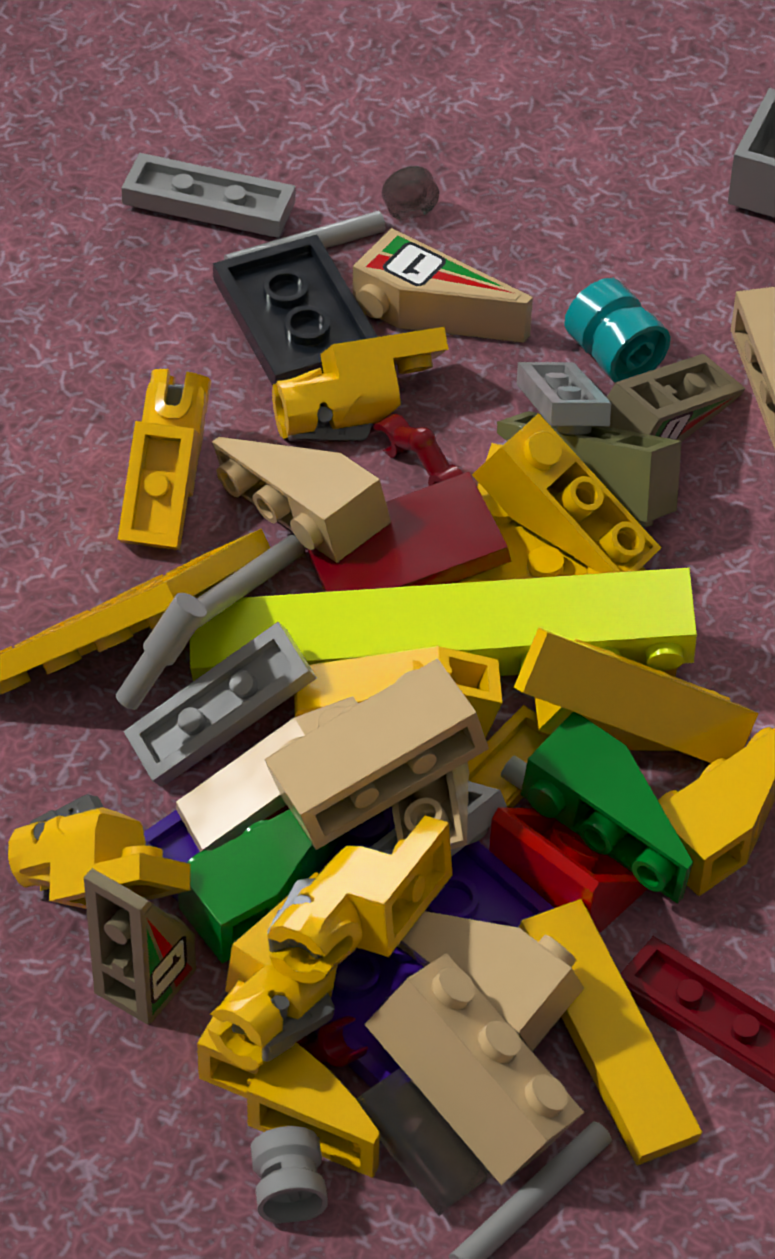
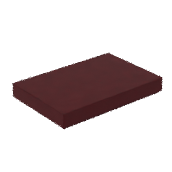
[305,472,512,592]

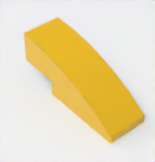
[197,1017,380,1178]

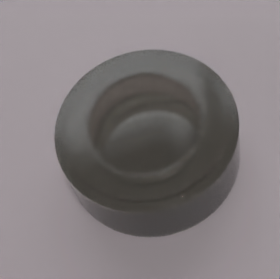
[381,166,440,220]

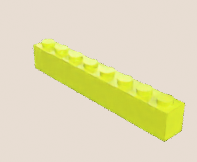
[190,568,697,681]

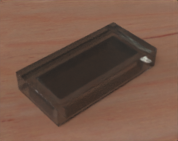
[357,1068,493,1216]

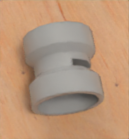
[251,1126,328,1223]

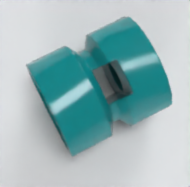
[564,278,671,383]

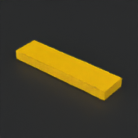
[514,627,759,763]
[519,899,703,1166]

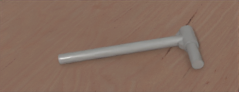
[116,535,305,710]

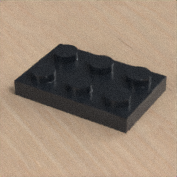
[213,234,378,386]

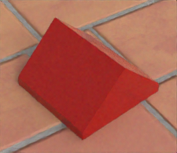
[489,807,648,934]

